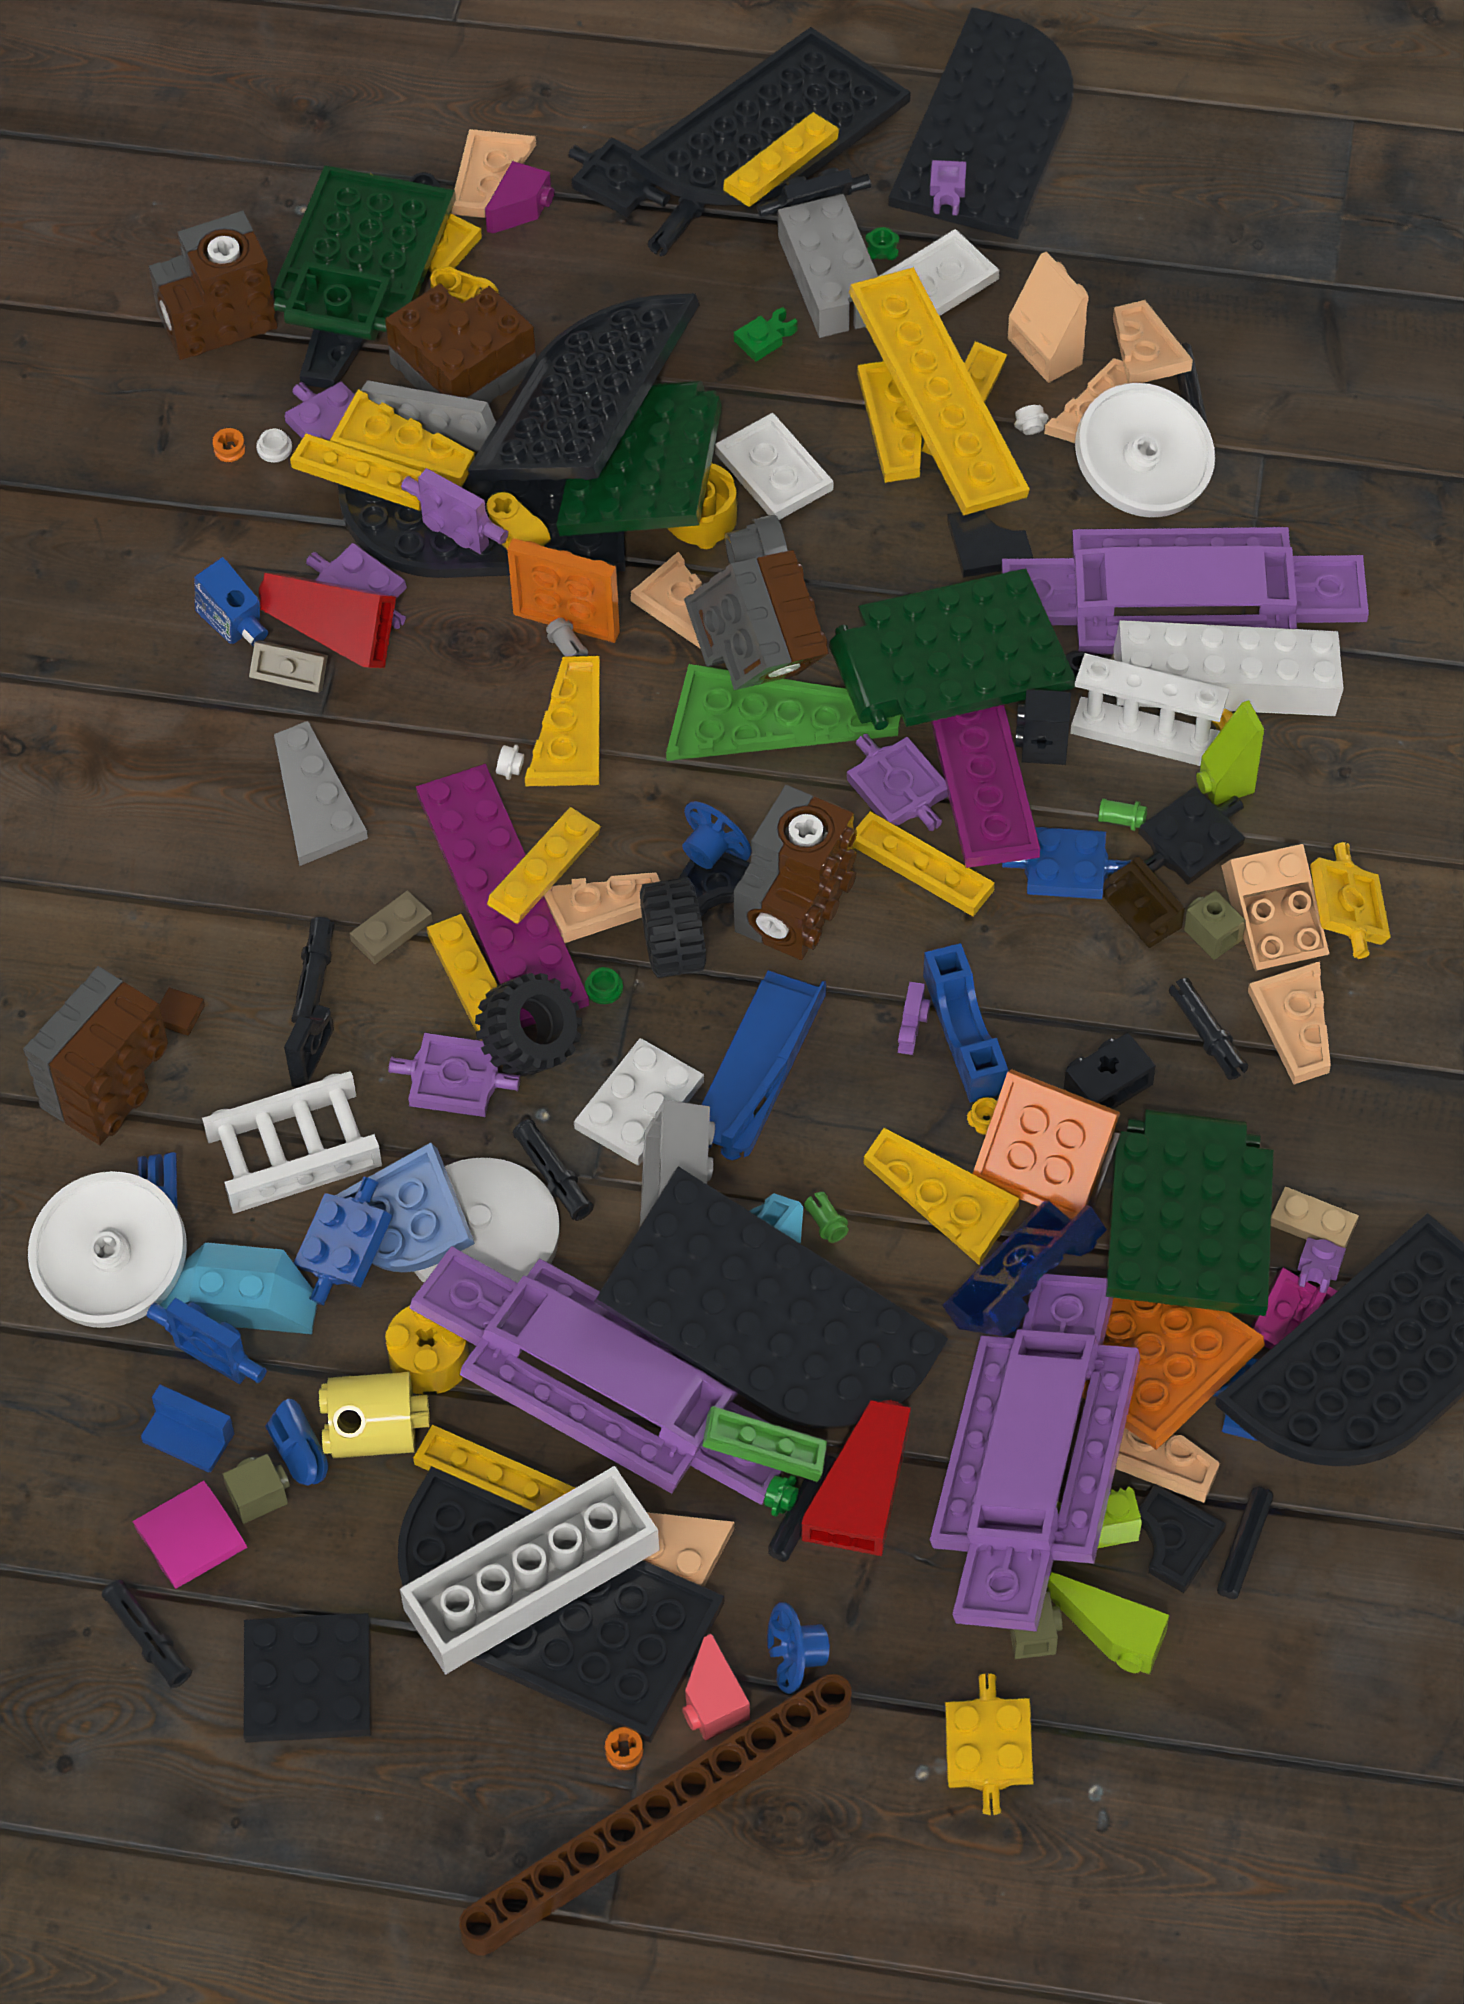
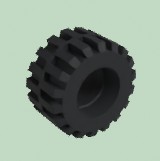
[640,877,706,978]
[475,973,582,1076]

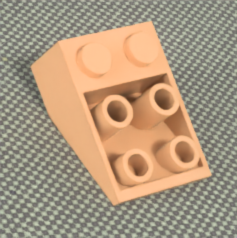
[1008,252,1089,383]
[1221,844,1329,971]

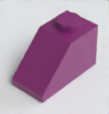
[485,161,554,234]

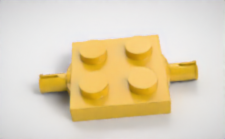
[1310,842,1391,959]
[946,1674,1033,1815]

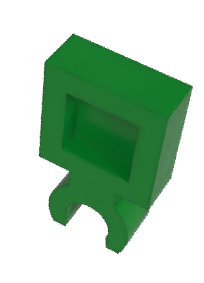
[734,307,798,362]

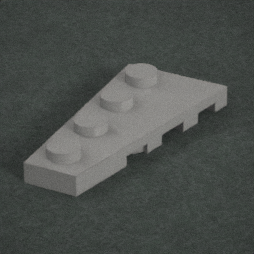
[361,380,496,453]
[274,721,368,866]

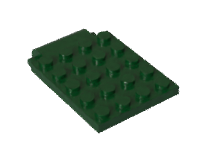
[273,165,456,341]
[556,381,722,536]
[829,568,1076,730]
[1105,1109,1273,1316]

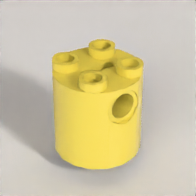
[319,1372,430,1458]

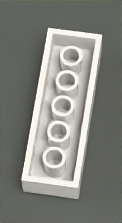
[1113,620,1344,716]
[400,1466,659,1675]

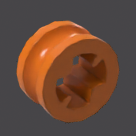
[212,428,246,462]
[605,1727,643,1770]

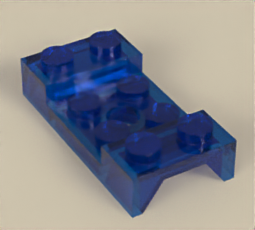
[942,1200,1107,1337]

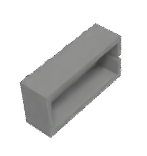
[778,194,878,338]
[640,1100,715,1226]

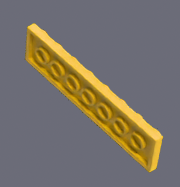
[849,267,1030,516]

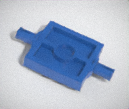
[1002,827,1131,899]
[294,1176,393,1306]
[146,1297,267,1385]

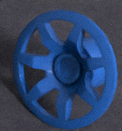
[682,801,752,869]
[767,1602,829,1694]

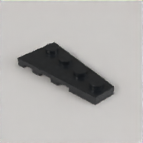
[300,329,367,388]

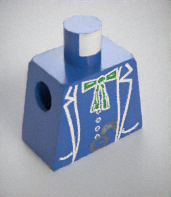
[194,557,268,646]

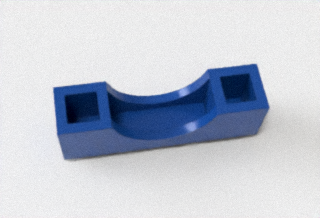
[923,943,1009,1103]

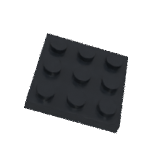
[244,1613,371,1743]

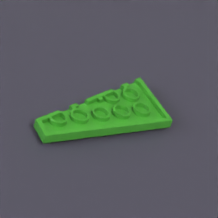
[666,664,902,761]

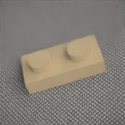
[1271,1186,1359,1248]

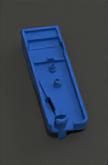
[702,971,826,1161]

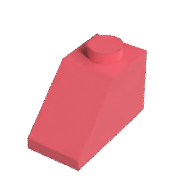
[682,1634,750,1741]

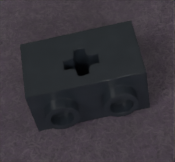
[1015,690,1071,765]
[1064,1032,1156,1109]

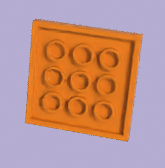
[1082,1298,1265,1450]

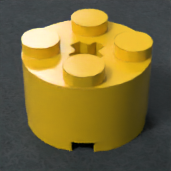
[668,463,737,549]
[385,1306,469,1395]

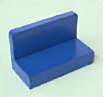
[141,1385,234,1472]

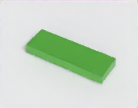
[702,1406,827,1482]

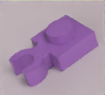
[930,160,966,215]
[898,982,931,1055]
[1297,1237,1346,1293]

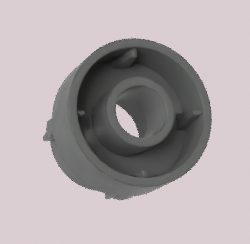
[725,514,787,565]

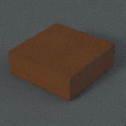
[159,987,205,1036]

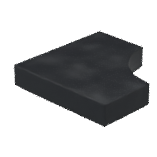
[947,510,1034,578]
[679,852,750,917]
[284,1004,334,1088]
[1139,1484,1226,1593]

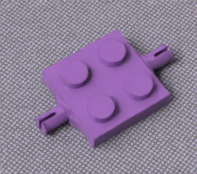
[285,382,355,441]
[401,468,508,554]
[306,543,407,629]
[847,734,948,831]
[389,1033,521,1117]

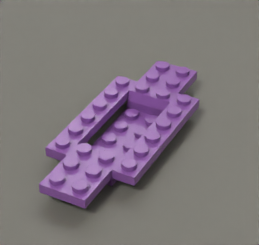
[1002,527,1369,654]
[410,1246,783,1505]
[930,1273,1140,1631]

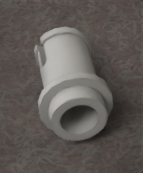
[546,618,588,657]

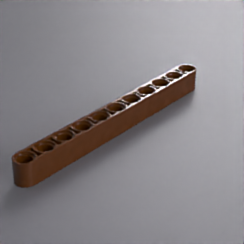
[459,1674,852,1955]

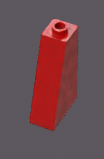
[259,573,396,668]
[802,1400,911,1556]

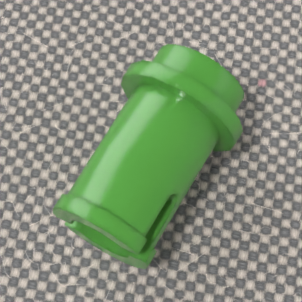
[1098,799,1147,831]
[804,1192,848,1243]

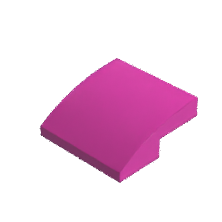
[1251,1268,1338,1350]
[133,1481,247,1589]

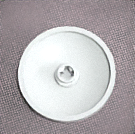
[1075,383,1215,517]
[414,1158,560,1283]
[28,1171,187,1328]

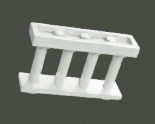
[1070,653,1229,766]
[202,1071,382,1214]

